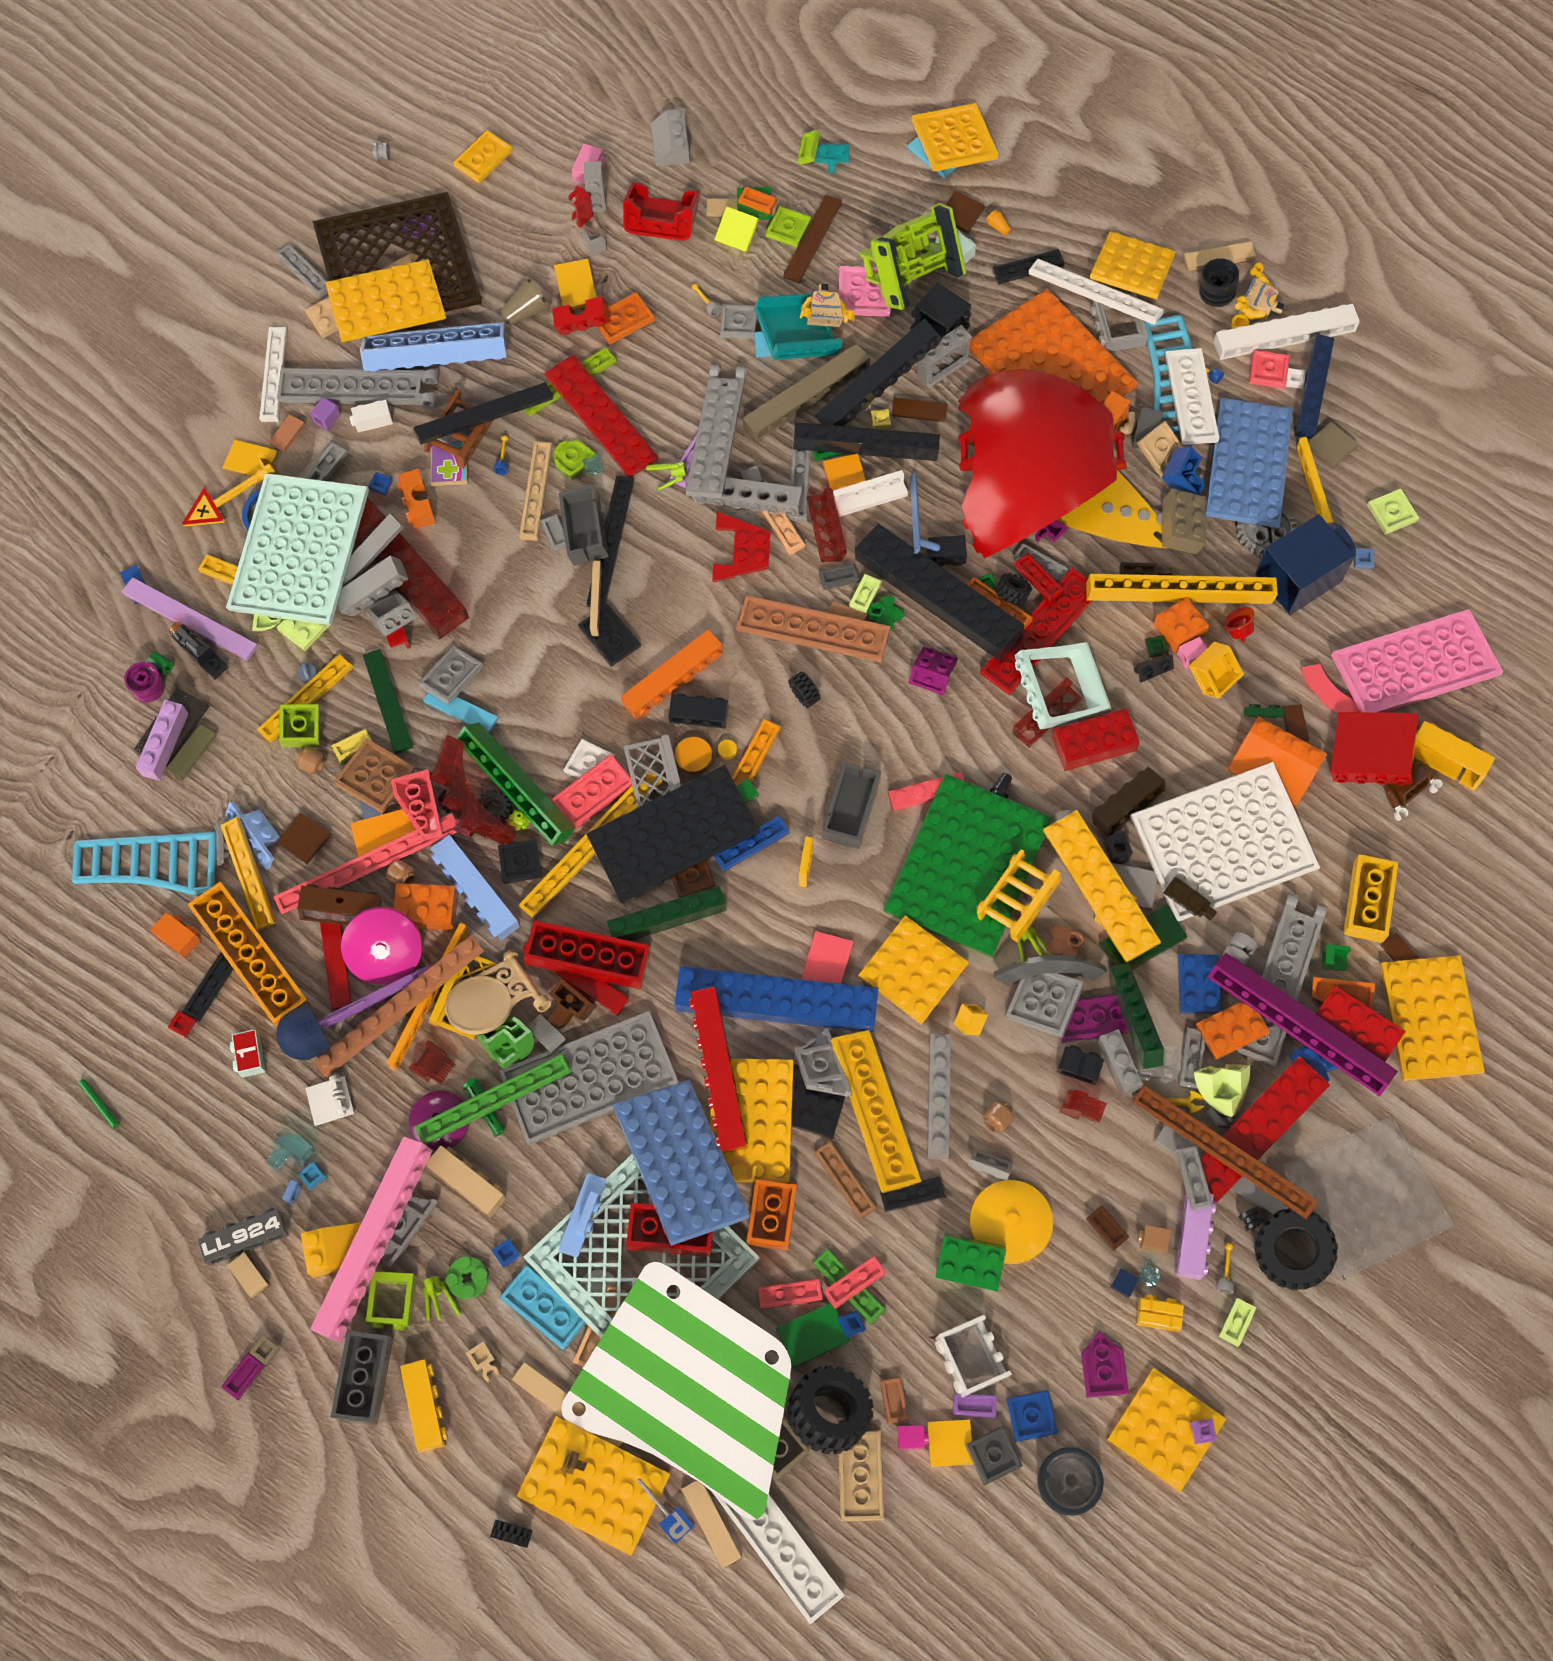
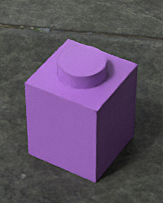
[310,397,341,430]

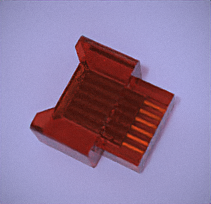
[409,1040,456,1085]

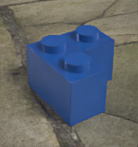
[1162,446,1206,495]

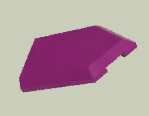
[1081,1331,1129,1398]

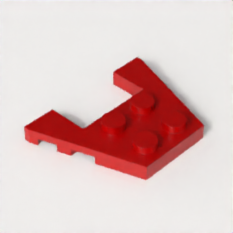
[712,512,771,582]

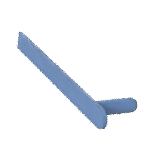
[910,471,940,554]

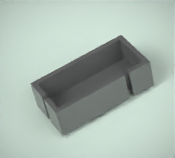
[559,484,609,566]
[822,762,881,849]

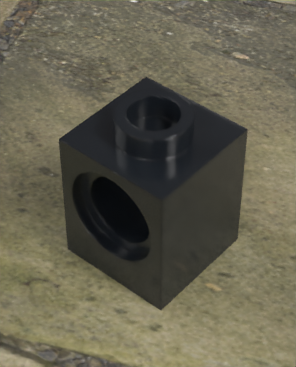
[1104,831,1133,864]

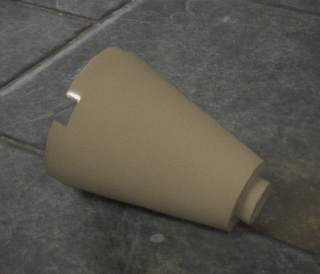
[500,278,550,325]

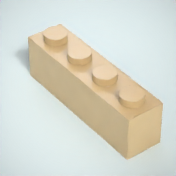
[426,1146,506,1218]

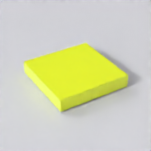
[714,206,759,252]

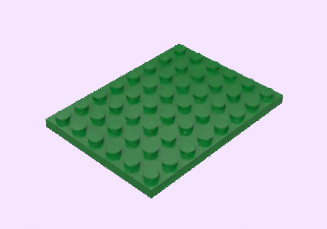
[884,774,1053,958]

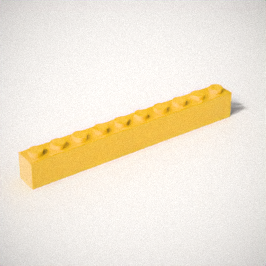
[1086,574,1278,604]

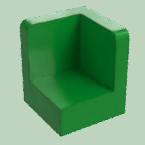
[1322,944,1351,971]

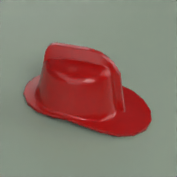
[1224,607,1254,642]

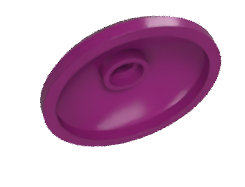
[409,1091,470,1151]

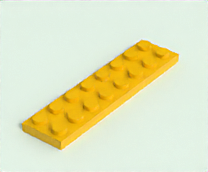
[1043,810,1161,963]
[831,1030,921,1193]

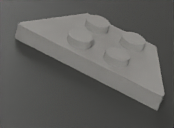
[795,1028,852,1096]
[383,1197,438,1269]

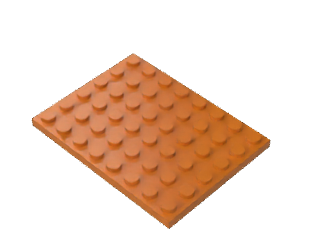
[969,288,1138,402]

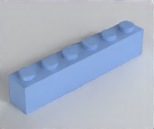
[430,835,520,941]

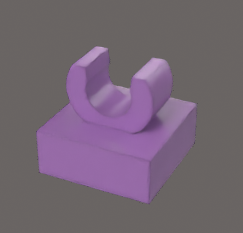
[1190,1419,1217,1445]

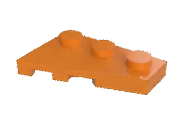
[1311,976,1375,1009]

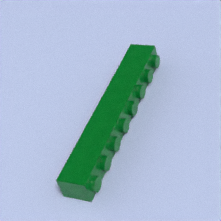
[456,722,575,846]

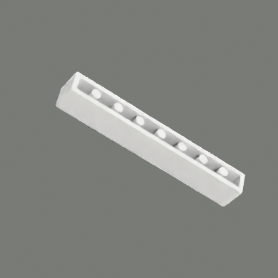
[1213,304,1360,360]

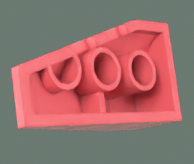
[391,769,443,841]

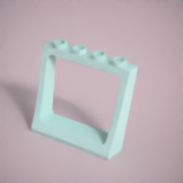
[1015,642,1111,730]

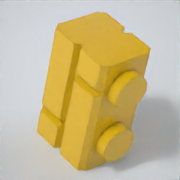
[1136,1295,1184,1332]

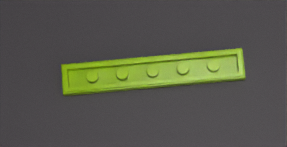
[524,347,617,417]

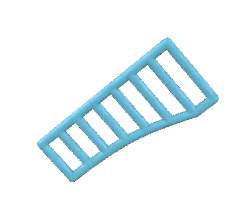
[1144,314,1217,434]
[72,832,216,895]

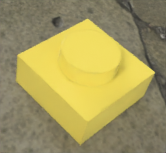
[871,409,891,429]

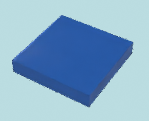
[1006,1390,1058,1442]

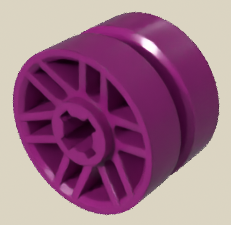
[124,662,165,703]

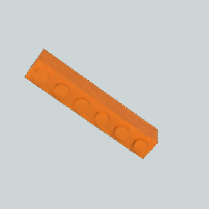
[621,630,723,720]

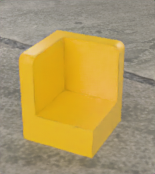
[954,1003,988,1036]

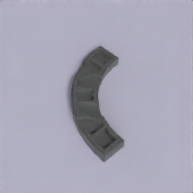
[993,955,1107,986]

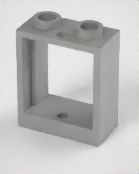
[364,590,417,637]

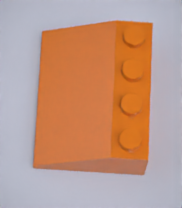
[1227,716,1327,808]

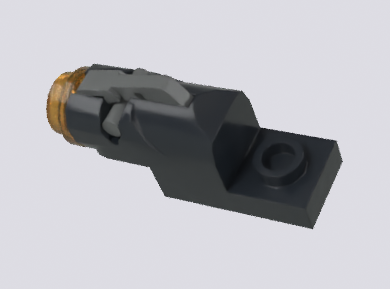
[169,622,229,680]

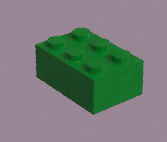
[936,1233,1006,1292]

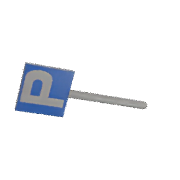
[637,1478,694,1544]

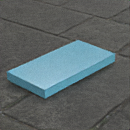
[500,1264,586,1351]

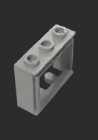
[1090,292,1148,352]
[917,325,972,389]

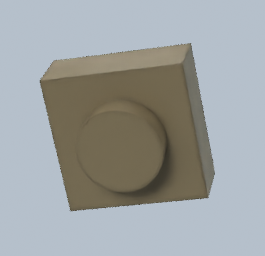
[249,1335,281,1366]

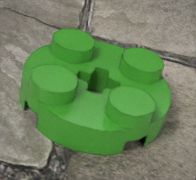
[446,1256,489,1300]

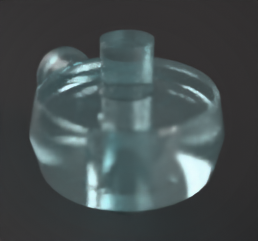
[1140,1260,1160,1286]

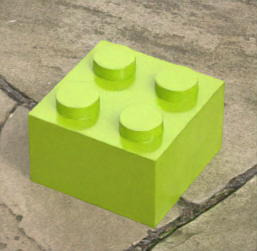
[279,704,320,748]

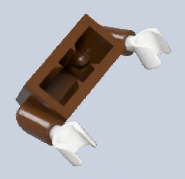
[1383,763,1442,821]

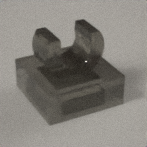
[560,1449,587,1475]

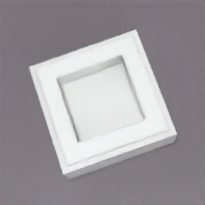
[1286,368,1306,389]

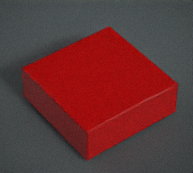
[168,1010,197,1038]

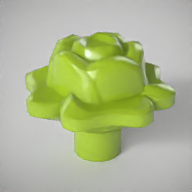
[509,809,531,830]

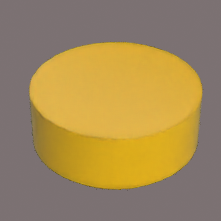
[1231,314,1250,329]
[718,740,737,760]

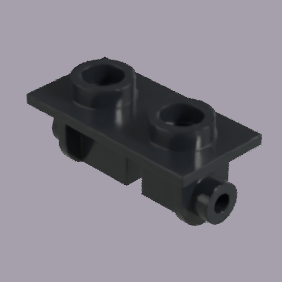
[1133,653,1174,683]

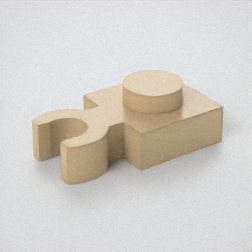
[465,1341,500,1382]

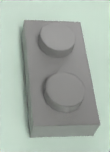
[968,1149,1013,1180]

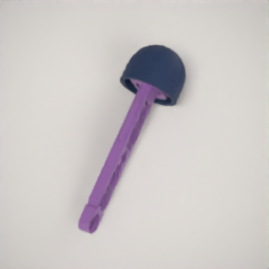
[276,963,434,1060]

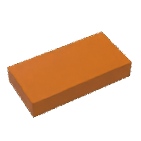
[738,186,777,215]

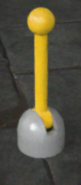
[692,283,722,317]
[1217,1242,1234,1294]

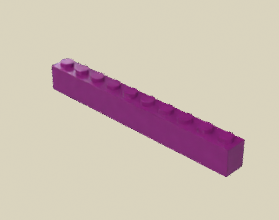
[1208,953,1398,1097]

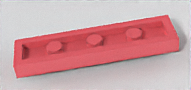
[888,772,965,811]

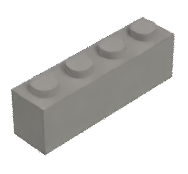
[337,555,409,617]

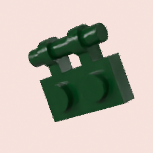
[1244,704,1285,719]

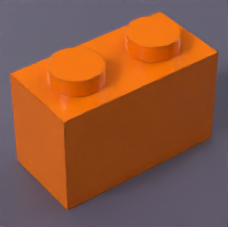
[150,912,200,958]

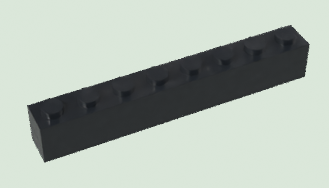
[814,319,942,426]
[793,422,940,461]

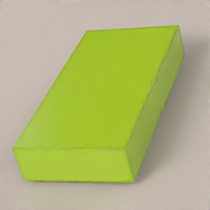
[797,130,820,165]

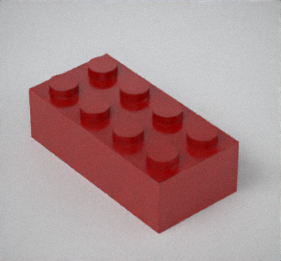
[1052,708,1140,771]
[1316,985,1406,1062]
[626,1203,713,1257]

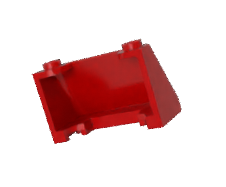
[623,182,700,241]

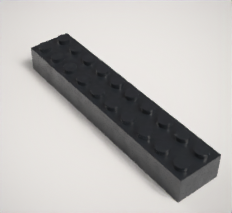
[855,523,1024,661]

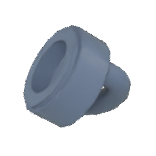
[298,662,317,683]

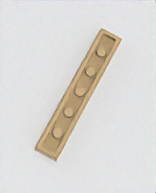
[519,441,553,541]
[512,1362,624,1448]

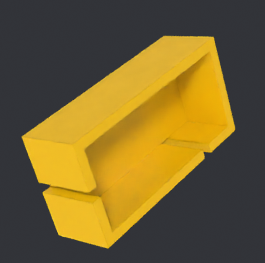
[1414,721,1495,791]

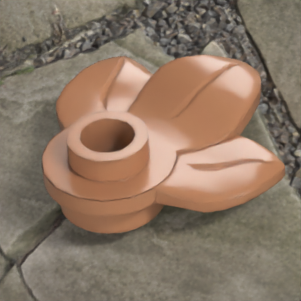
[1046,926,1084,958]

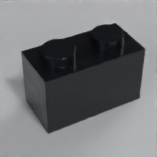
[927,535,967,566]

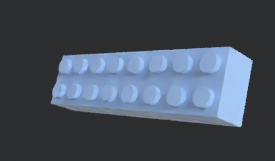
[360,322,507,372]

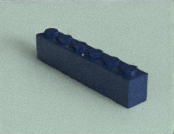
[1294,334,1335,439]

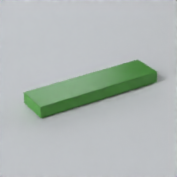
[813,1248,886,1324]

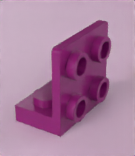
[908,647,958,695]

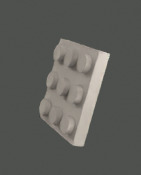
[1006,973,1084,1038]

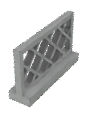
[624,735,681,807]

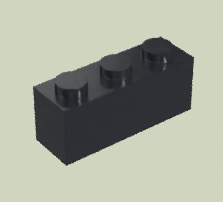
[668,694,729,729]

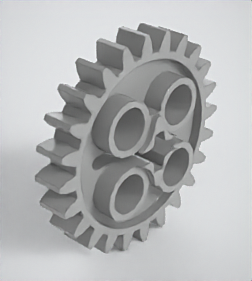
[1236,506,1297,557]

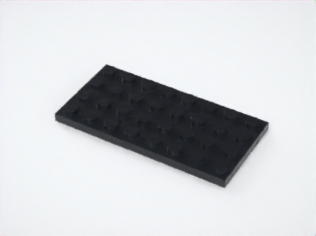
[586,765,760,903]

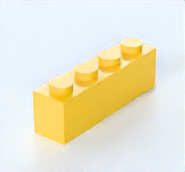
[400,1359,448,1453]

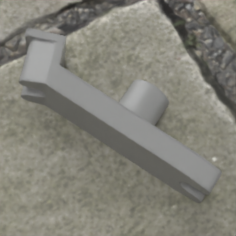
[214,818,229,866]

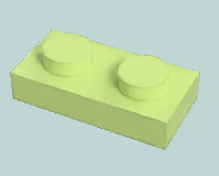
[849,574,882,614]
[1219,1298,1256,1347]

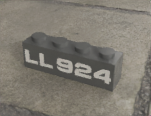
[198,1208,289,1266]

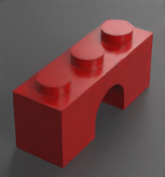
[552,296,610,335]

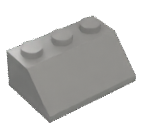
[651,108,690,167]

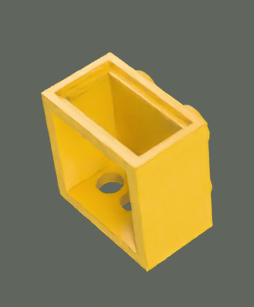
[1189,642,1244,699]

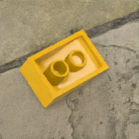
[300,1222,362,1278]

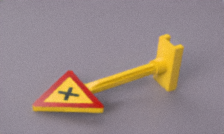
[182,453,279,526]

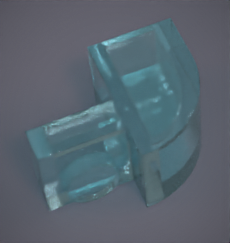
[266,1134,316,1172]

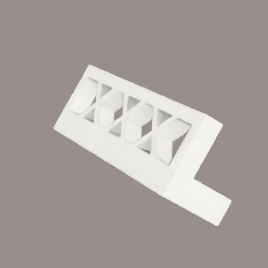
[833,470,908,517]

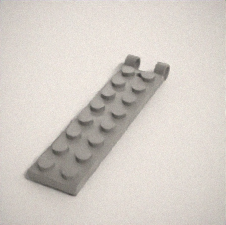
[686,364,747,499]
[277,368,438,408]
[1236,893,1328,1067]

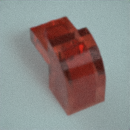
[1059,1089,1107,1123]

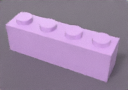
[136,700,188,781]
[1175,1193,1216,1280]

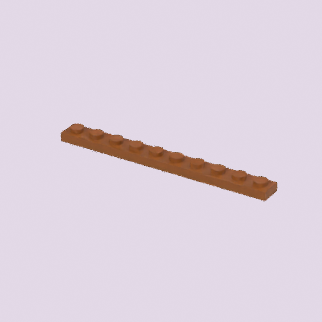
[1133,1085,1319,1220]

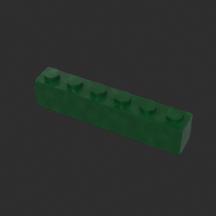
[607,886,727,941]
[1110,963,1164,1069]

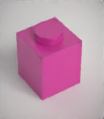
[897,1425,929,1450]

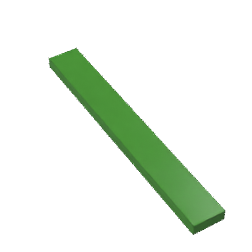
[414,1054,571,1145]

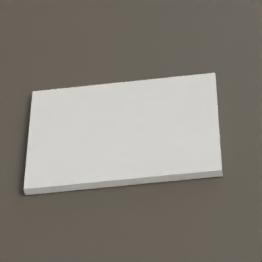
[1130,762,1320,922]

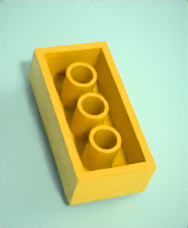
[1343,854,1398,943]

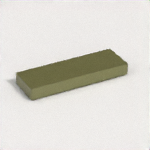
[166,724,217,780]

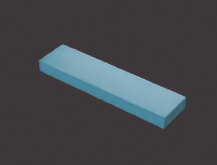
[423,693,498,734]

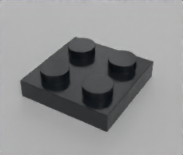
[498,839,542,884]

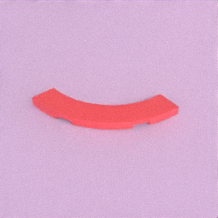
[1301,664,1394,714]

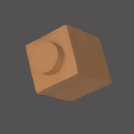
[1137,1225,1171,1254]

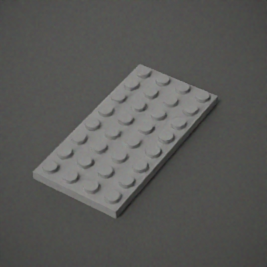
[500,1011,679,1146]

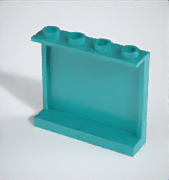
[754,293,843,361]

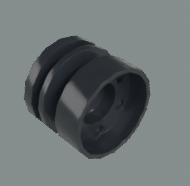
[1199,258,1239,307]

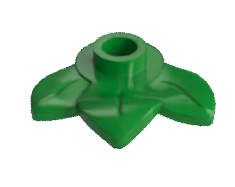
[867,596,905,631]

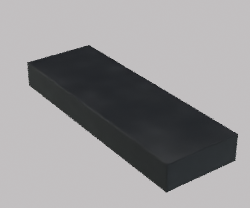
[880,1177,945,1212]

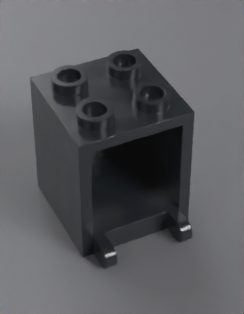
[910,282,972,338]

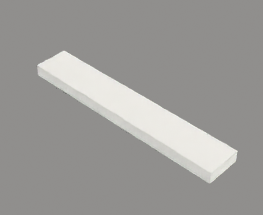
[260,327,288,422]

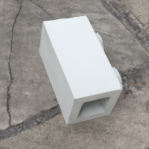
[349,400,393,432]

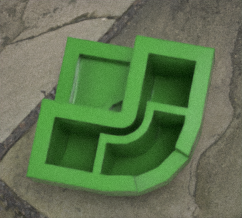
[477,1017,534,1069]

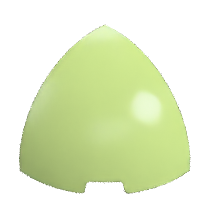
[1194,1064,1250,1117]

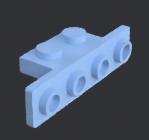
[226,801,280,870]
[559,1173,607,1258]

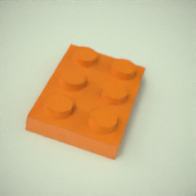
[597,292,655,345]
[1196,1002,1270,1060]

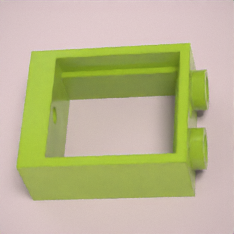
[366,1272,417,1331]

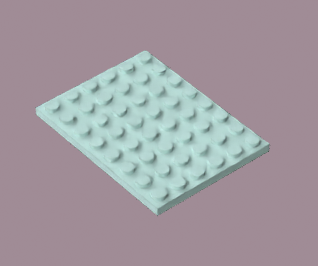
[226,474,369,625]

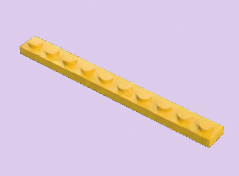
[518,770,664,920]

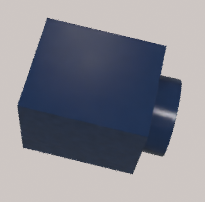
[1255,514,1356,615]

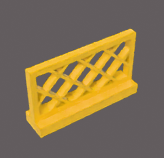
[429,956,504,1040]

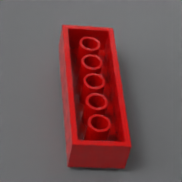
[524,920,650,990]

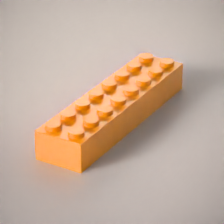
[187,881,312,1027]

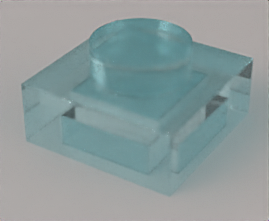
[583,455,603,475]

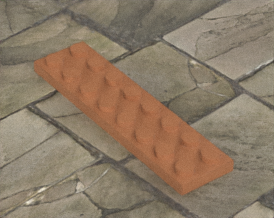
[736,595,891,663]

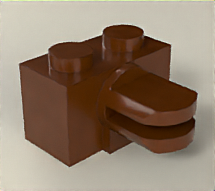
[548,978,597,1028]

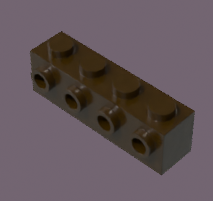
[1092,766,1166,836]

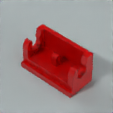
[568,185,593,228]

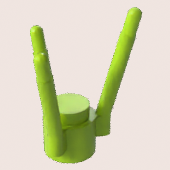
[646,462,687,491]
[1017,925,1052,962]
[423,1276,461,1321]

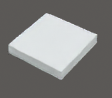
[563,739,615,779]

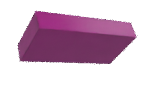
[221,1352,266,1400]

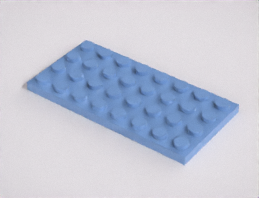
[1206,398,1293,528]
[613,1080,750,1246]

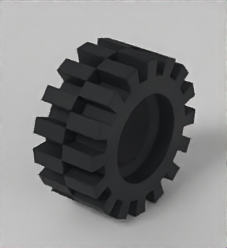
[995,573,1032,605]
[788,671,821,708]
[476,789,513,826]
[490,1519,533,1548]

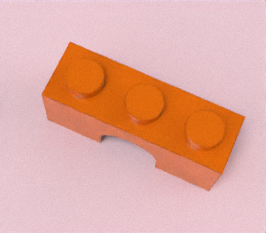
[396,469,436,529]

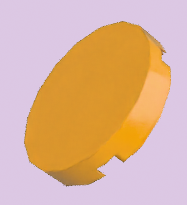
[674,737,713,774]

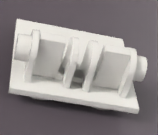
[305,1075,354,1126]

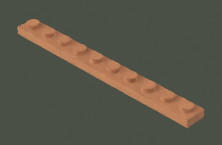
[314,935,484,1078]

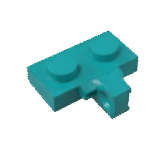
[815,144,849,173]

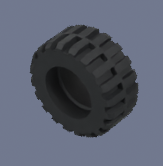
[1254,1208,1338,1290]
[787,1365,874,1455]

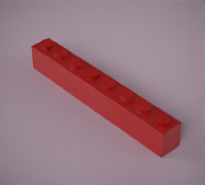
[689,987,748,1153]

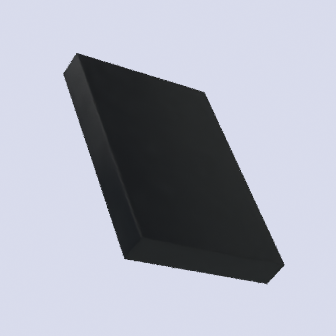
[578,604,641,667]

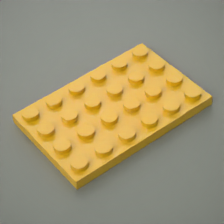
[325,259,446,342]
[1380,955,1485,1081]
[710,1059,794,1183]
[516,1416,671,1556]

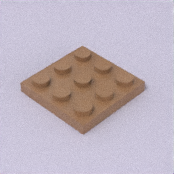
[334,739,415,814]

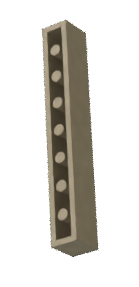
[743,344,870,442]

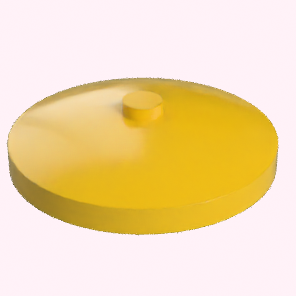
[970,1180,1053,1264]

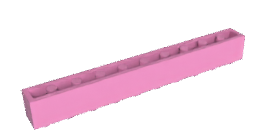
[310,1137,433,1343]

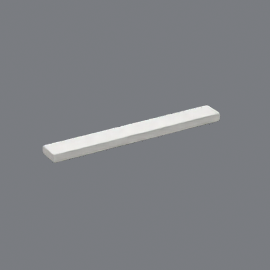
[1029,259,1164,325]

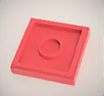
[1249,350,1290,389]

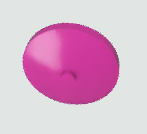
[341,907,422,985]

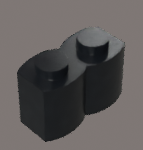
[1057,1045,1104,1085]

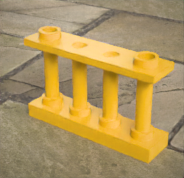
[977,850,1062,943]

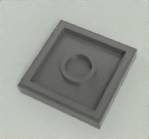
[965,1426,1022,1485]

